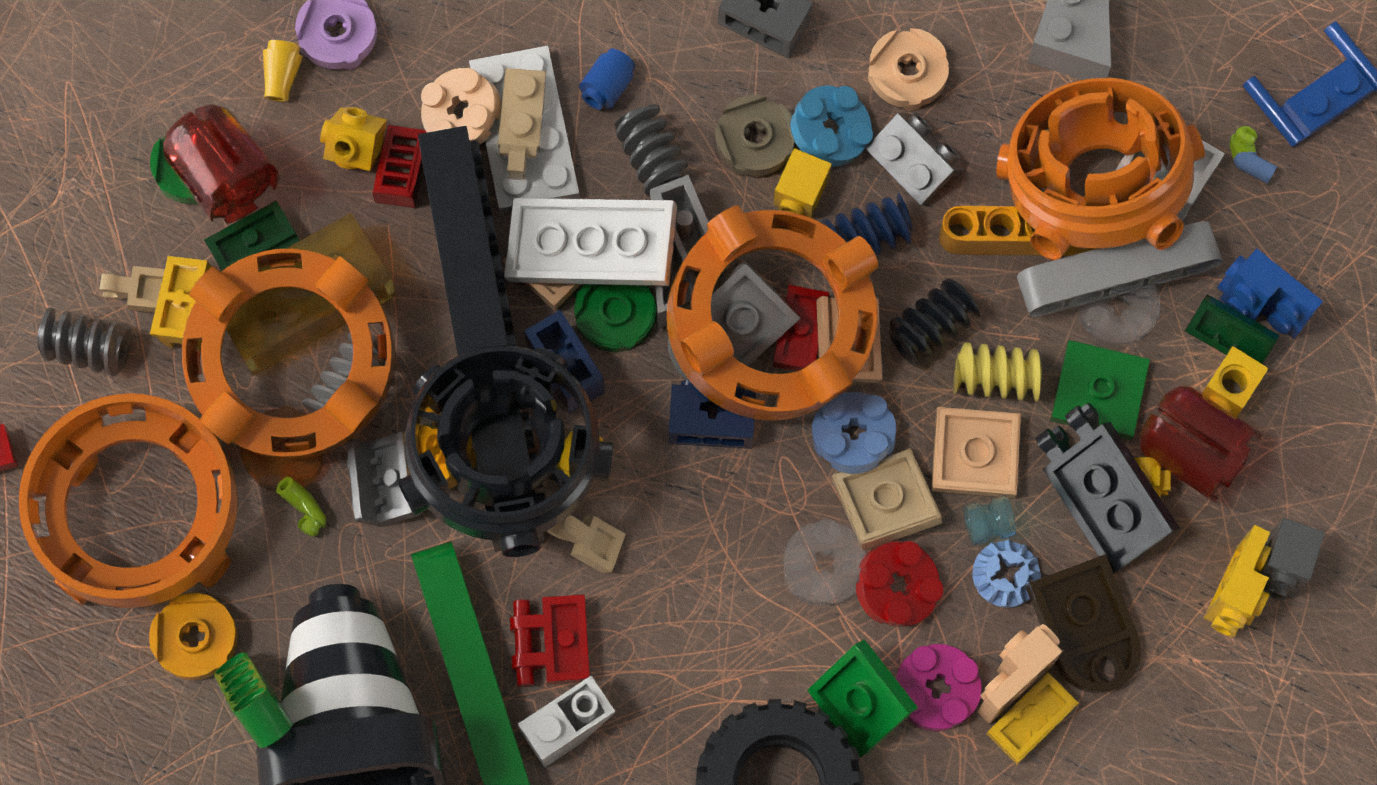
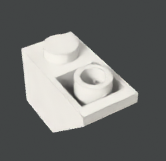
[518,676,615,768]

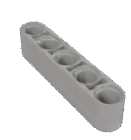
[1016,221,1223,317]

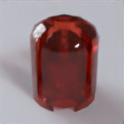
[163,104,280,224]
[1140,386,1264,504]

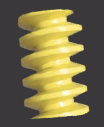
[953,342,1042,402]

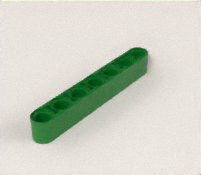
[411,541,530,785]

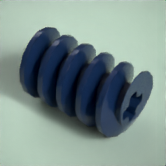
[821,193,912,255]

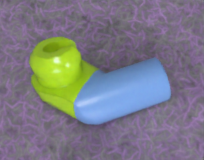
[1229,126,1277,184]

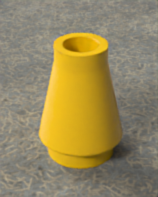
[263,40,303,102]

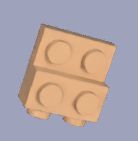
[978,624,1063,724]

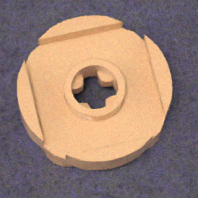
[868,28,949,111]
[421,68,501,145]

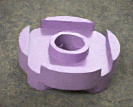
[295,0,377,70]

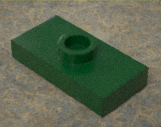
[1185,294,1280,364]

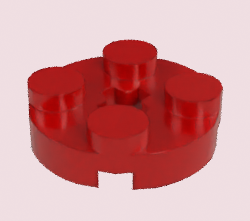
[856,541,943,627]

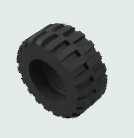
[695,699,864,785]

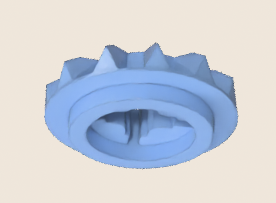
[972,539,1041,608]

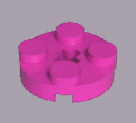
[895,644,982,732]

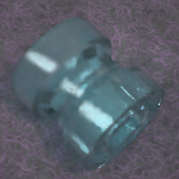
[963,495,1016,546]

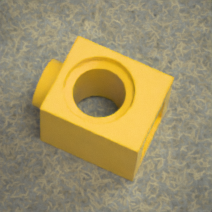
[773,148,832,218]
[1199,346,1269,420]

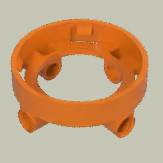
[666,205,878,421]
[182,248,395,459]
[19,393,238,608]

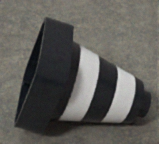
[256,584,447,785]

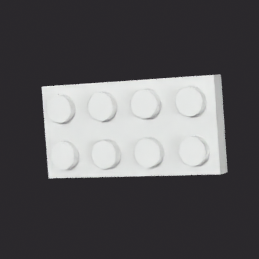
[469,46,580,214]
[504,198,677,286]

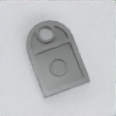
[668,258,800,380]

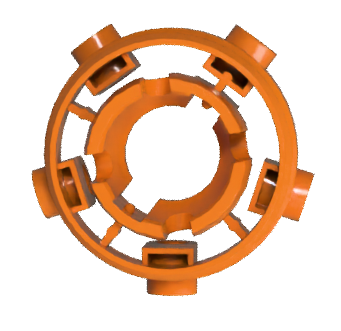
[996,78,1205,261]

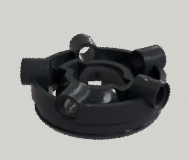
[398,345,613,558]

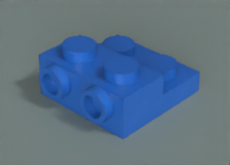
[1217,248,1323,339]

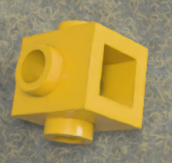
[320,107,387,171]

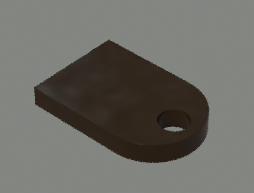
[1025,554,1141,693]

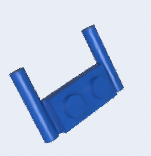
[1242,21,1377,148]

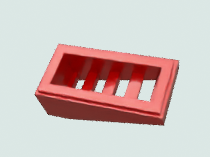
[372,125,427,208]

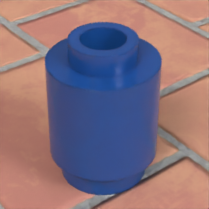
[579,48,635,110]

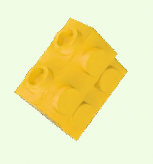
[1203,525,1271,637]

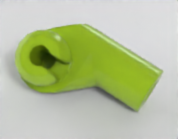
[276,477,326,537]

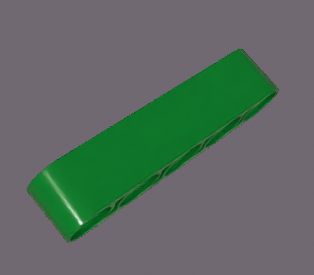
[214,652,293,748]

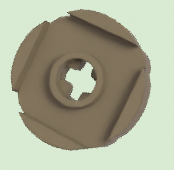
[715,95,795,177]

